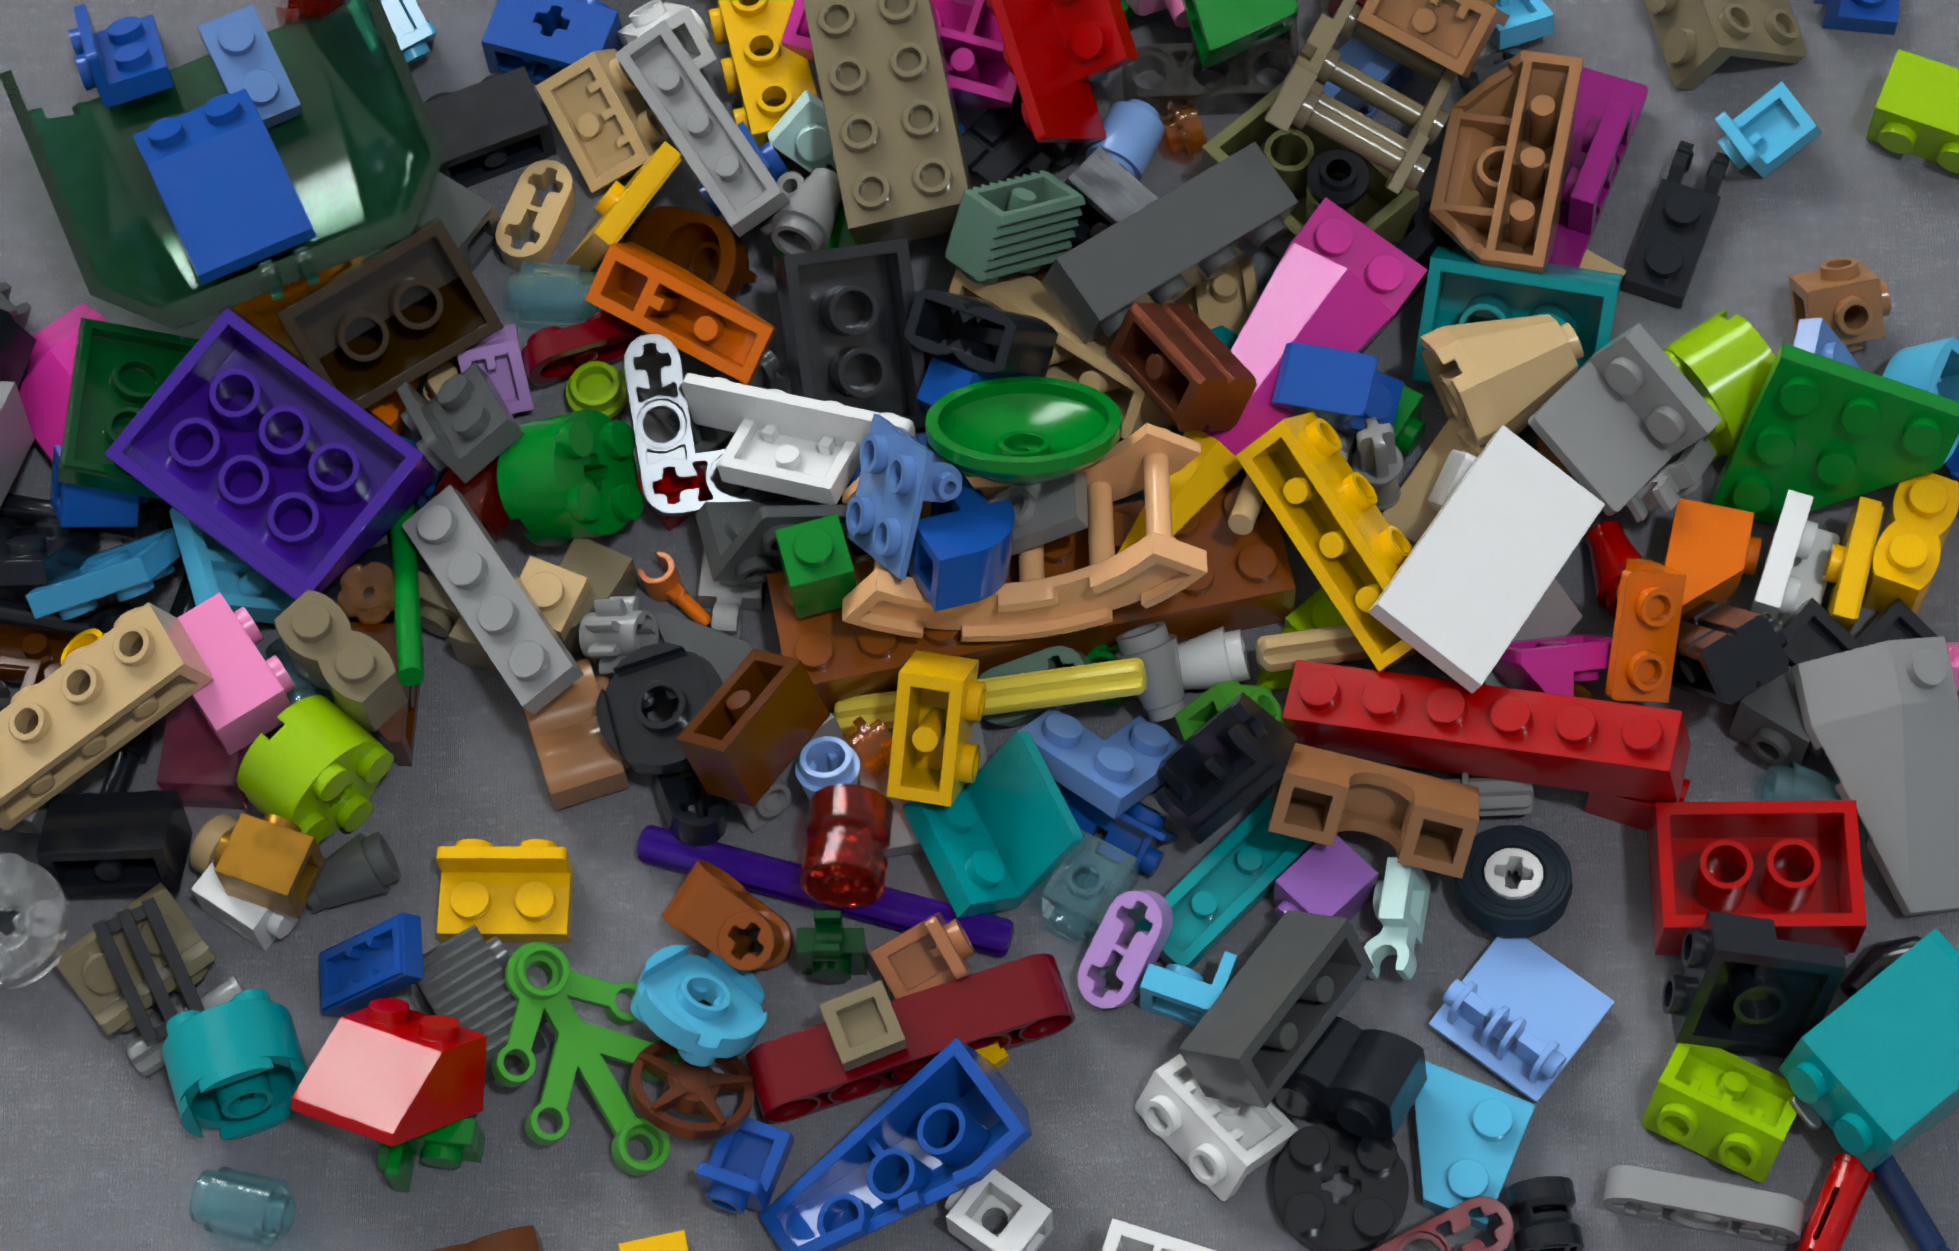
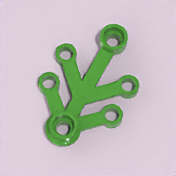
[492,942,681,1176]

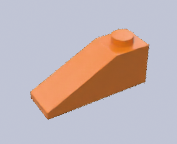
[585,242,777,385]

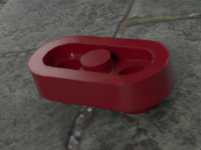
[521,310,642,384]

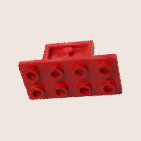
[985,0,1139,143]

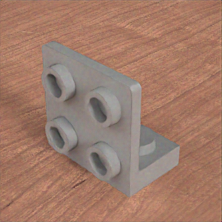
[1528,323,1722,516]

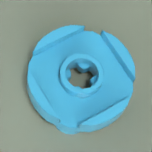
[630,944,767,1067]

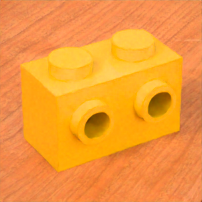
[887,650,987,807]

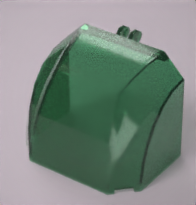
[0,0,445,329]

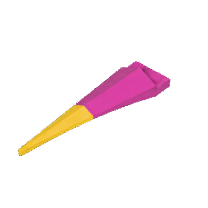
[1117,197,1427,554]

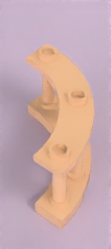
[842,423,1208,642]

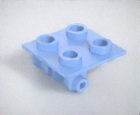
[1428,936,1615,1104]

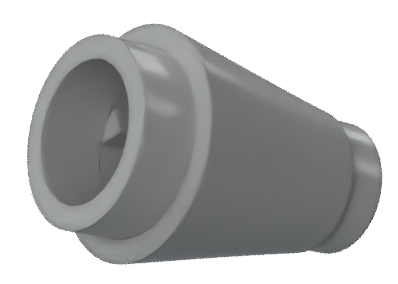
[771,168,842,255]
[1115,621,1186,722]

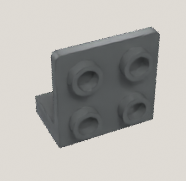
[695,501,855,585]

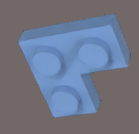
[1017,707,1182,819]

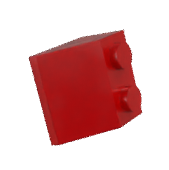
[291,998,487,1147]

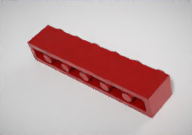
[1282,660,1691,802]

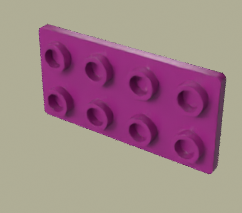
[1455,67,1648,268]

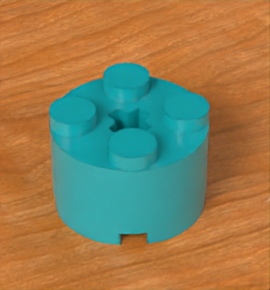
[162,989,308,1139]

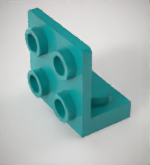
[903,731,1083,918]

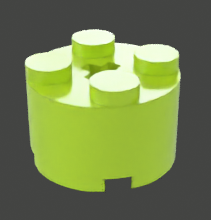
[1662,309,1776,461]
[237,695,394,844]

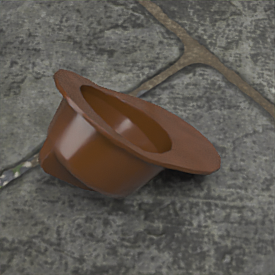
[624,206,757,300]

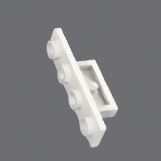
[681,373,918,505]

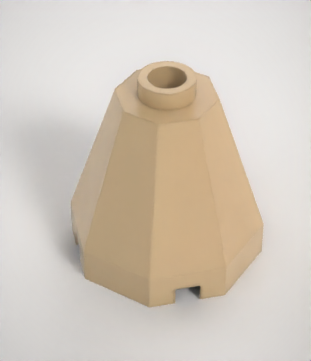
[1420,314,1584,457]

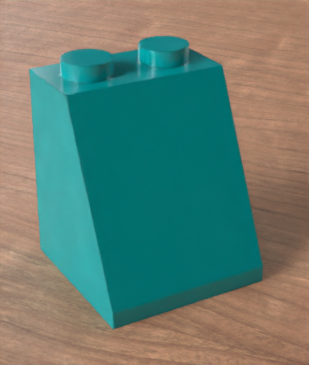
[1778,928,1959,1172]

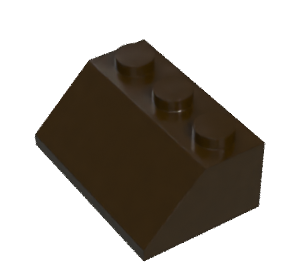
[274,218,504,409]

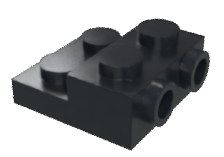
[1662,911,1847,1058]

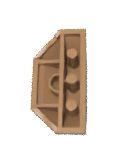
[1429,50,1584,274]

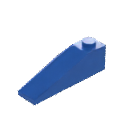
[759,1038,1032,1251]

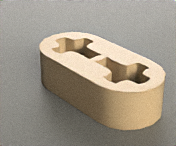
[495,159,577,272]

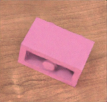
[178,592,296,756]

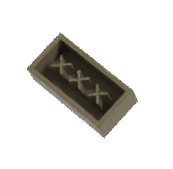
[803,0,972,245]

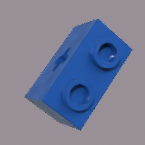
[481,0,624,85]

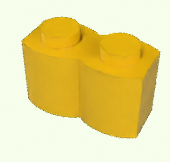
[1862,472,1959,614]

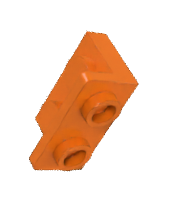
[1605,558,1686,703]

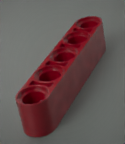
[745,953,1075,1123]

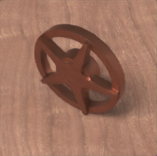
[629,1040,755,1140]

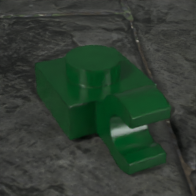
[796,910,868,983]

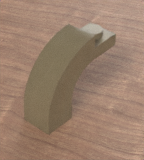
[418,538,640,672]

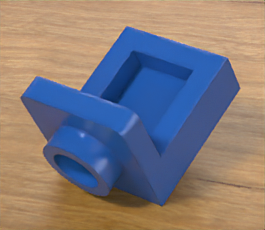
[695,1111,795,1214]

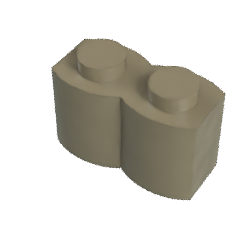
[274,589,408,732]

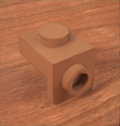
[869,912,975,999]

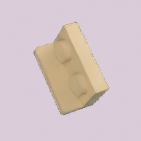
[535,49,668,193]

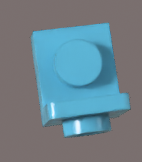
[1140,951,1238,1027]

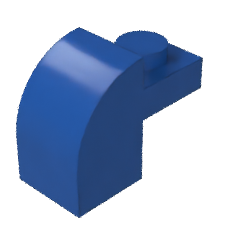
[909,467,1015,612]

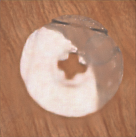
[0,852,72,989]

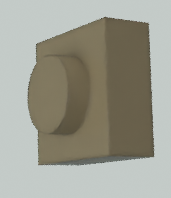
[819,980,908,1072]

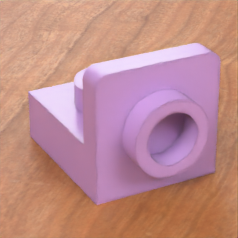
[457,321,534,414]

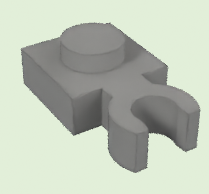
[1627,436,1716,522]

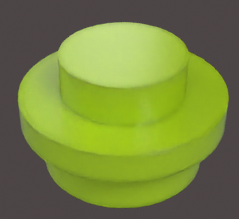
[566,361,627,418]

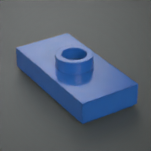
[319,912,424,1018]

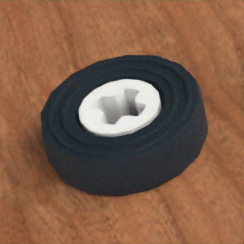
[1453,825,1573,938]

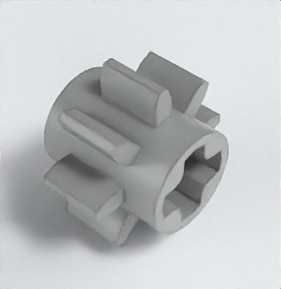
[579,596,659,674]

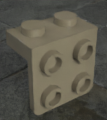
[1643,0,1807,90]

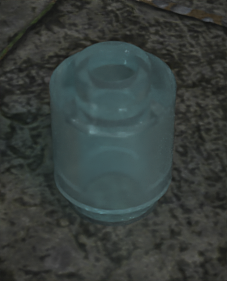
[507,261,598,326]
[190,1166,297,1246]

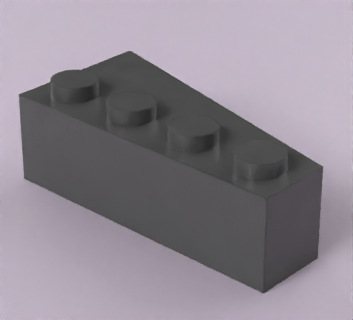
[1041,142,1298,344]

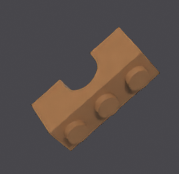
[1268,743,1480,879]

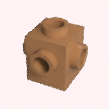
[1788,258,1891,352]

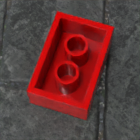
[1647,800,1867,955]

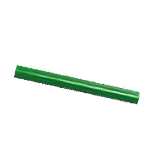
[390,502,424,686]

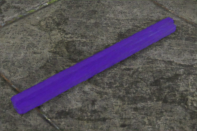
[637,825,1014,957]

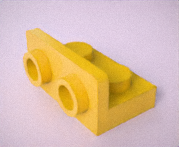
[436,839,575,943]

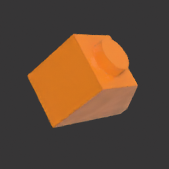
[1663,498,1762,621]

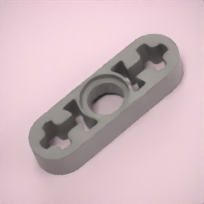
[1602,1165,1805,1244]

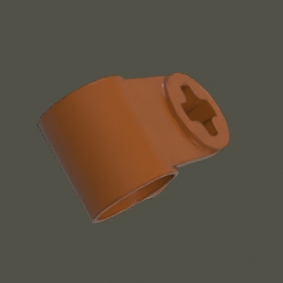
[662,859,793,971]

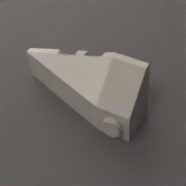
[1791,636,1959,916]

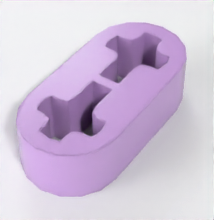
[1077,890,1173,1009]

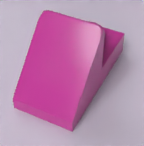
[1493,633,1612,697]

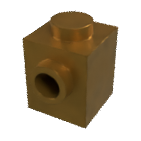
[213,812,325,919]

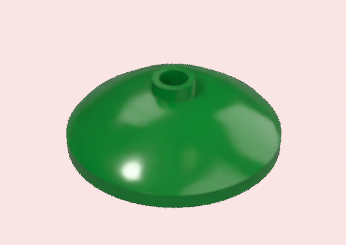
[925,376,1122,486]

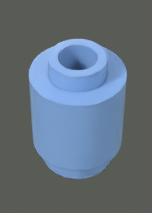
[1086,99,1165,181]

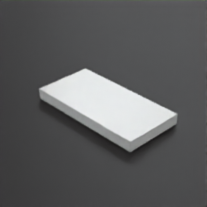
[1368,425,1605,694]

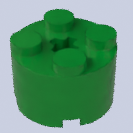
[497,409,643,547]

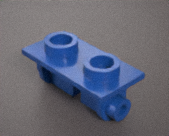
[1055,781,1179,876]

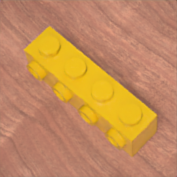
[708,0,818,160]
[1235,411,1418,672]

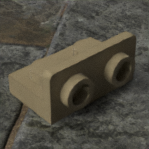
[52,882,217,1035]

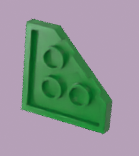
[1711,343,1959,524]

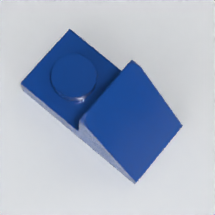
[1271,342,1404,436]

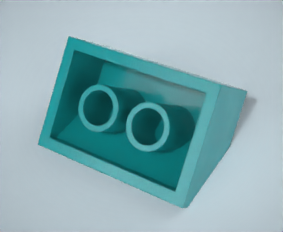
[1412,246,1623,382]

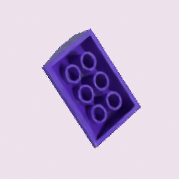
[104,307,435,600]

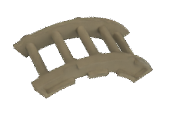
[1264,0,1503,195]

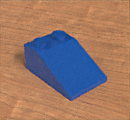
[132,88,317,285]

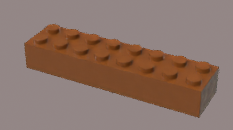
[766,480,1296,713]

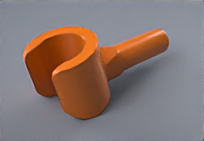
[638,552,712,628]

